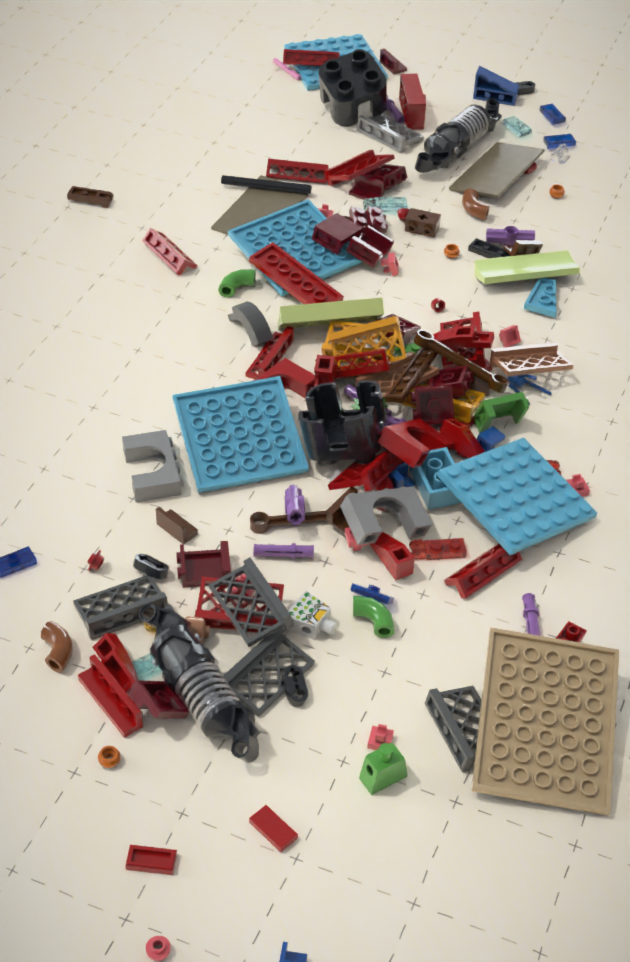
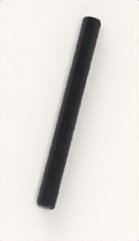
[221,175,312,194]

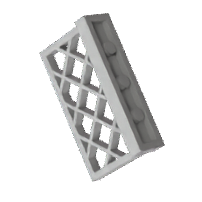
[356,114,424,153]

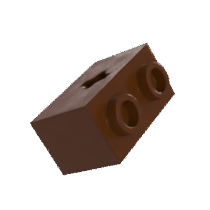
[404,208,441,238]

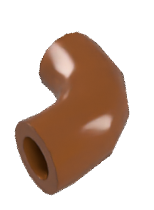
[462,188,490,220]
[41,620,73,673]

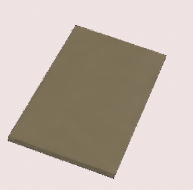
[449,142,545,198]
[211,175,309,235]

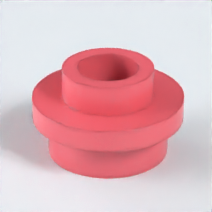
[146,936,171,961]

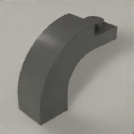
[228,301,273,345]

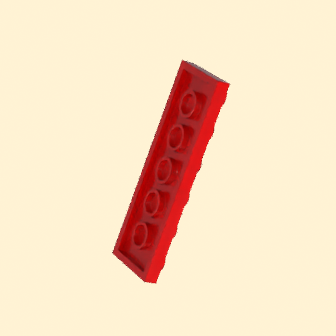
[249,242,344,304]

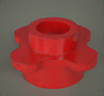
[87,550,105,571]

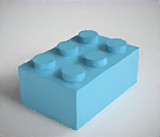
[409,447,462,510]

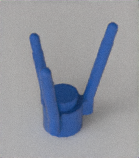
[507,374,552,405]

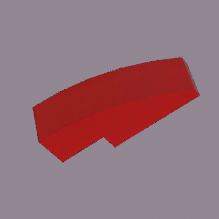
[92,633,138,693]

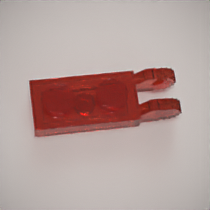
[409,538,467,560]

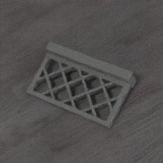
[208,557,294,647]
[73,575,168,640]
[220,629,315,717]
[424,685,481,772]

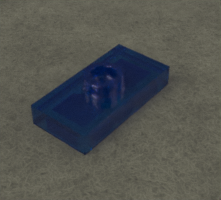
[539,103,566,125]
[543,133,576,149]
[0,546,37,578]
[350,583,395,605]

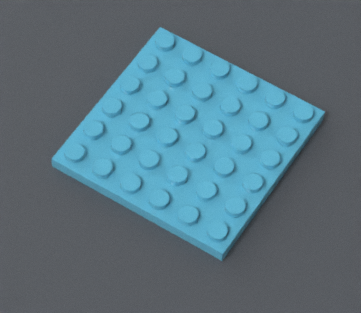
[284,34,388,91]
[228,199,363,297]
[172,376,309,493]
[437,437,598,555]

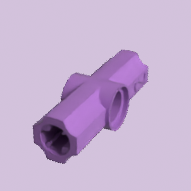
[486,226,535,245]
[284,485,305,525]

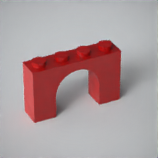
[253,358,315,398]
[378,418,454,468]

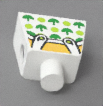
[284,590,337,639]

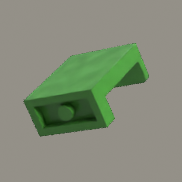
[473,392,529,433]

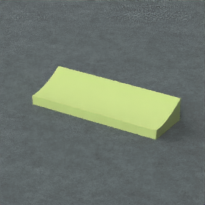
[474,250,580,284]
[277,297,384,329]

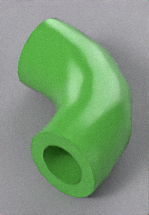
[218,269,256,298]
[353,596,395,638]

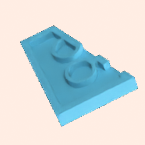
[524,277,557,318]

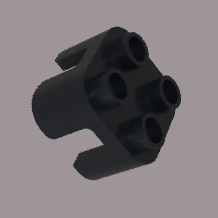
[318,49,387,127]
[298,380,388,466]

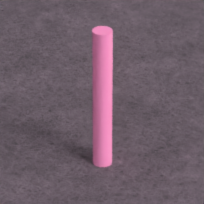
[273,58,301,81]

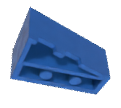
[473,65,519,106]

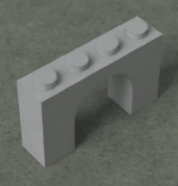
[122,430,184,502]
[340,486,433,545]

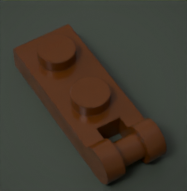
[67,186,114,208]

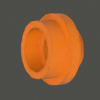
[549,184,565,198]
[444,244,460,258]
[98,746,121,768]

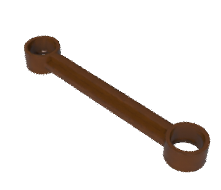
[414,330,509,393]
[250,511,327,534]

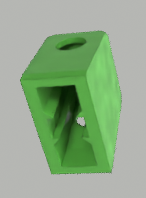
[359,743,408,795]

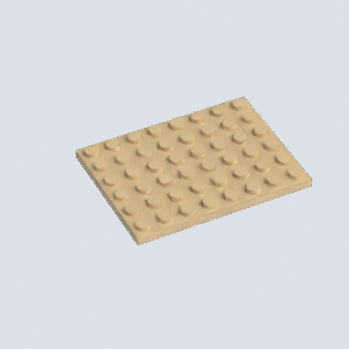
[471,627,619,816]

